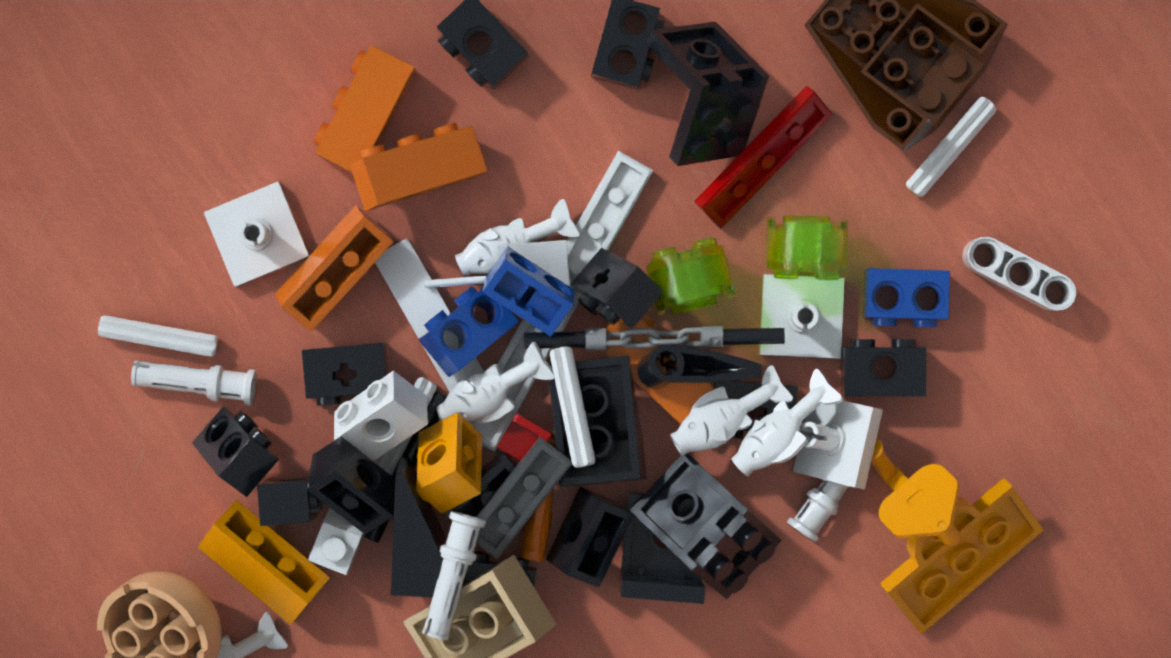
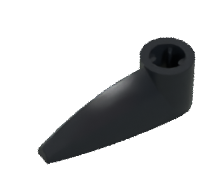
[637,345,761,389]

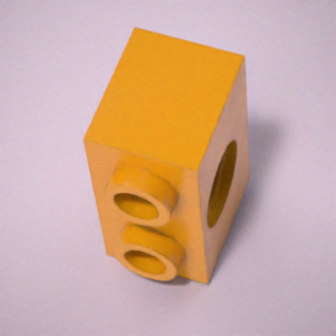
[416,412,482,514]

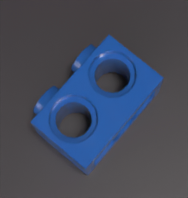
[482,246,575,337]
[863,268,950,327]
[418,285,519,377]

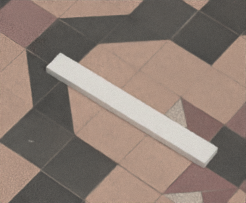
[469,151,653,451]

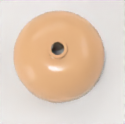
[97,571,222,658]

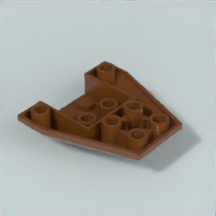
[805,0,1008,152]

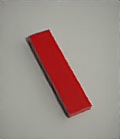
[694,85,833,229]

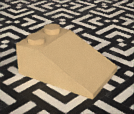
[403,555,557,658]

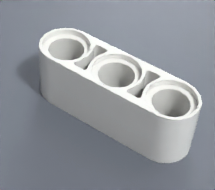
[962,237,1076,311]

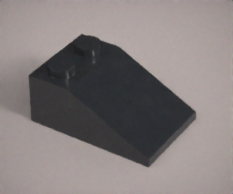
[549,356,647,487]
[391,457,446,597]

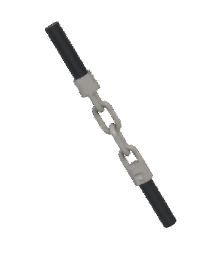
[524,326,785,351]

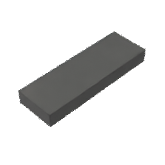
[476,436,572,559]

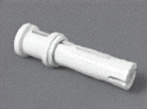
[131,360,257,406]
[786,438,882,543]
[422,511,487,640]

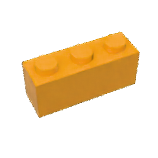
[198,499,330,625]

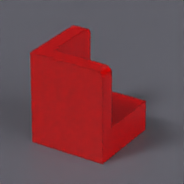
[497,412,552,461]

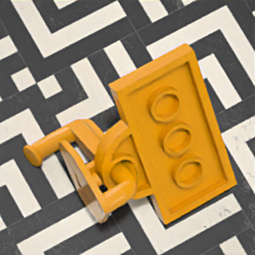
[871,438,1044,635]

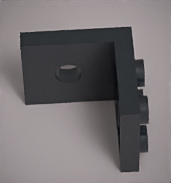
[646,22,769,166]
[630,453,782,599]
[620,492,706,604]

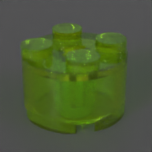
[766,215,848,280]
[645,238,736,315]

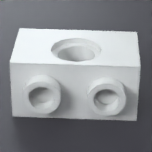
[334,371,428,461]

